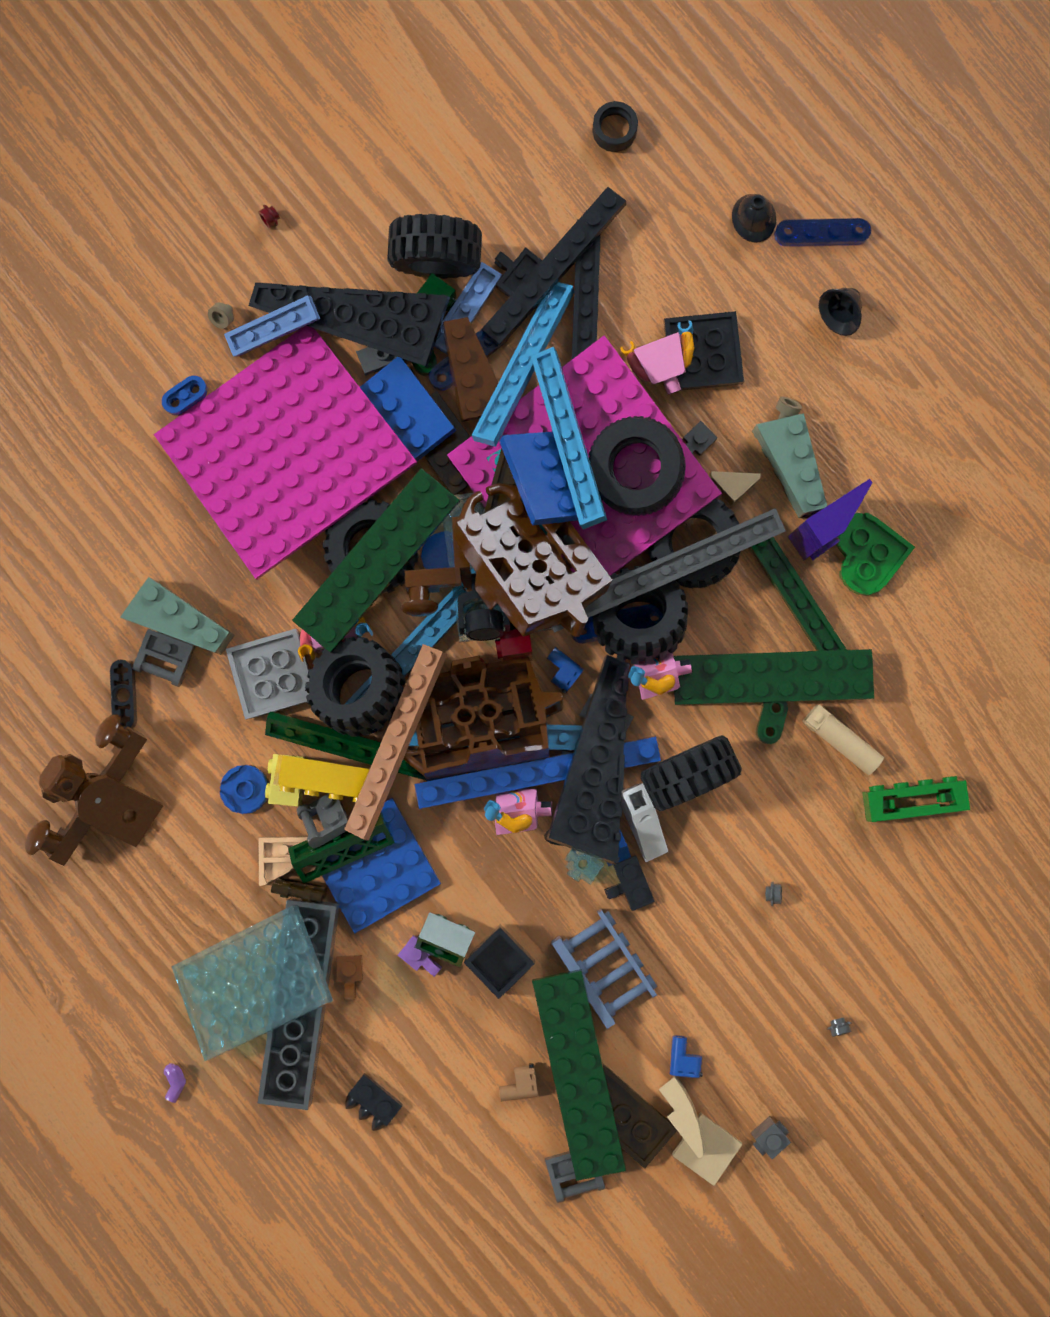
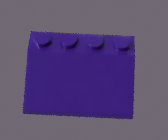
[788,479,873,561]

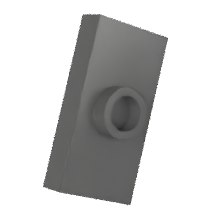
[356,347,405,376]

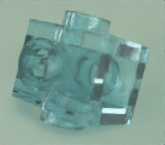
[564,849,605,885]

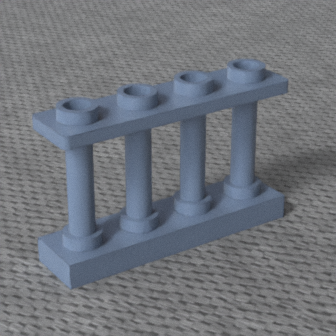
[552,909,658,1029]

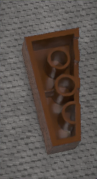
[442,317,498,422]

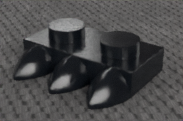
[345,1073,403,1131]

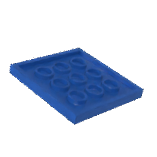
[322,798,441,934]

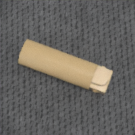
[802,705,884,776]

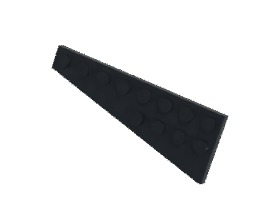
[248,282,450,367]
[547,655,630,865]

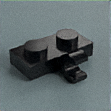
[494,247,542,297]
[604,855,655,911]

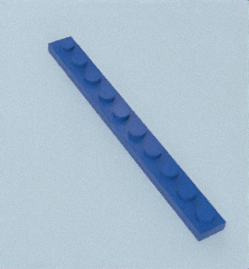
[414,737,661,809]

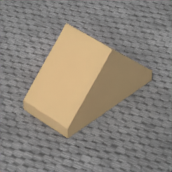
[709,471,760,506]

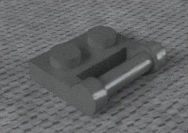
[133,629,195,687]
[296,793,349,848]
[545,1151,606,1203]

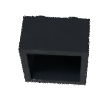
[464,924,535,999]

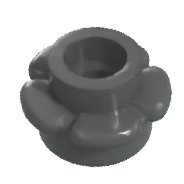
[765,882,782,906]
[827,1018,852,1037]

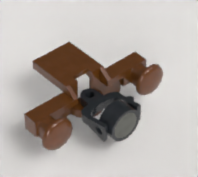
[401,516,552,641]

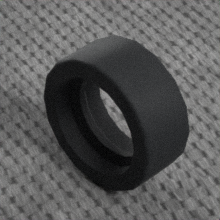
[592,101,638,152]

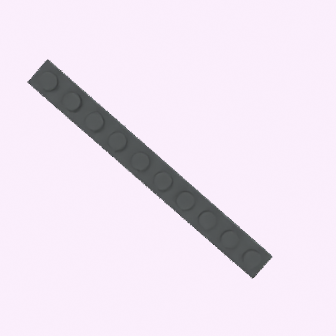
[552,508,786,633]

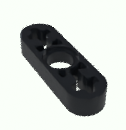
[110,660,137,728]

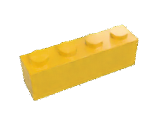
[273,755,370,802]

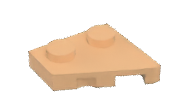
[259,836,308,886]

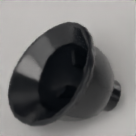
[732,194,776,243]
[818,288,862,336]

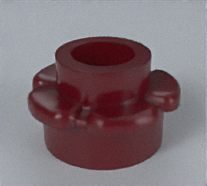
[258,205,280,228]

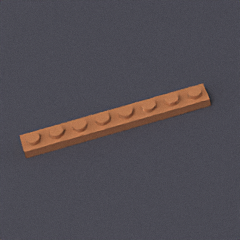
[344,644,447,840]

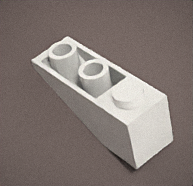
[621,783,668,862]

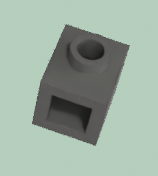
[751,1116,791,1159]

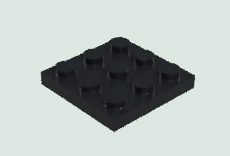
[663,311,744,391]

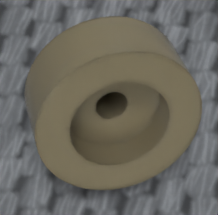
[208,302,234,329]
[776,396,802,419]

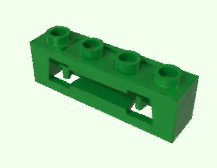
[862,776,970,822]

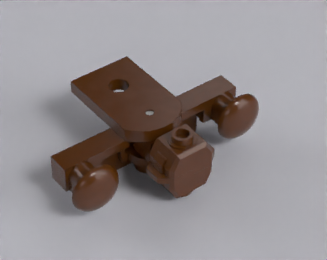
[25,714,163,866]

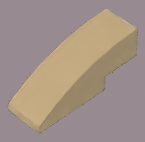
[659,1076,705,1159]

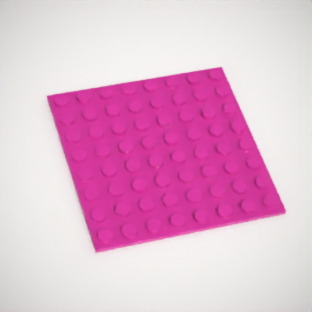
[153,326,417,580]
[447,335,722,576]

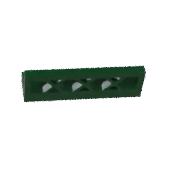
[288,812,395,884]

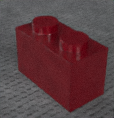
[495,629,533,661]

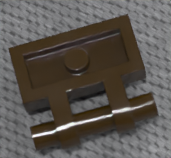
[271,878,328,903]

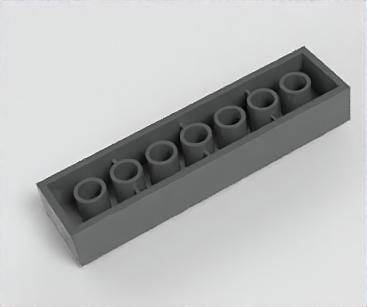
[257,897,340,1110]

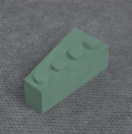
[752,413,827,518]
[120,577,235,655]

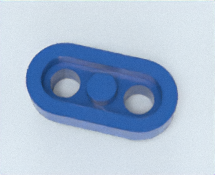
[162,375,208,415]

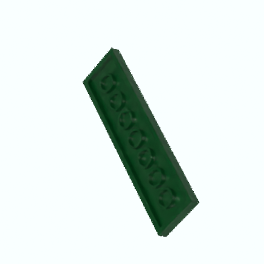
[292,468,460,653]
[674,649,874,705]
[532,969,626,1181]

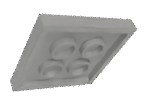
[226,628,309,720]

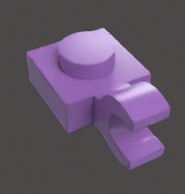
[398,935,442,977]

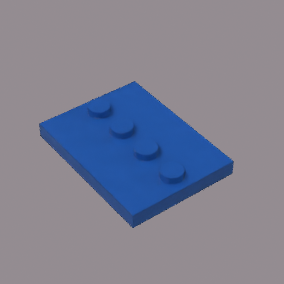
[360,357,457,461]
[499,431,579,525]

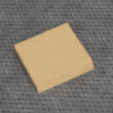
[672,1112,742,1186]

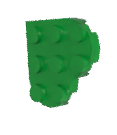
[836,513,915,596]

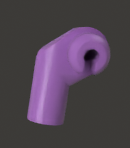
[164,1063,186,1103]

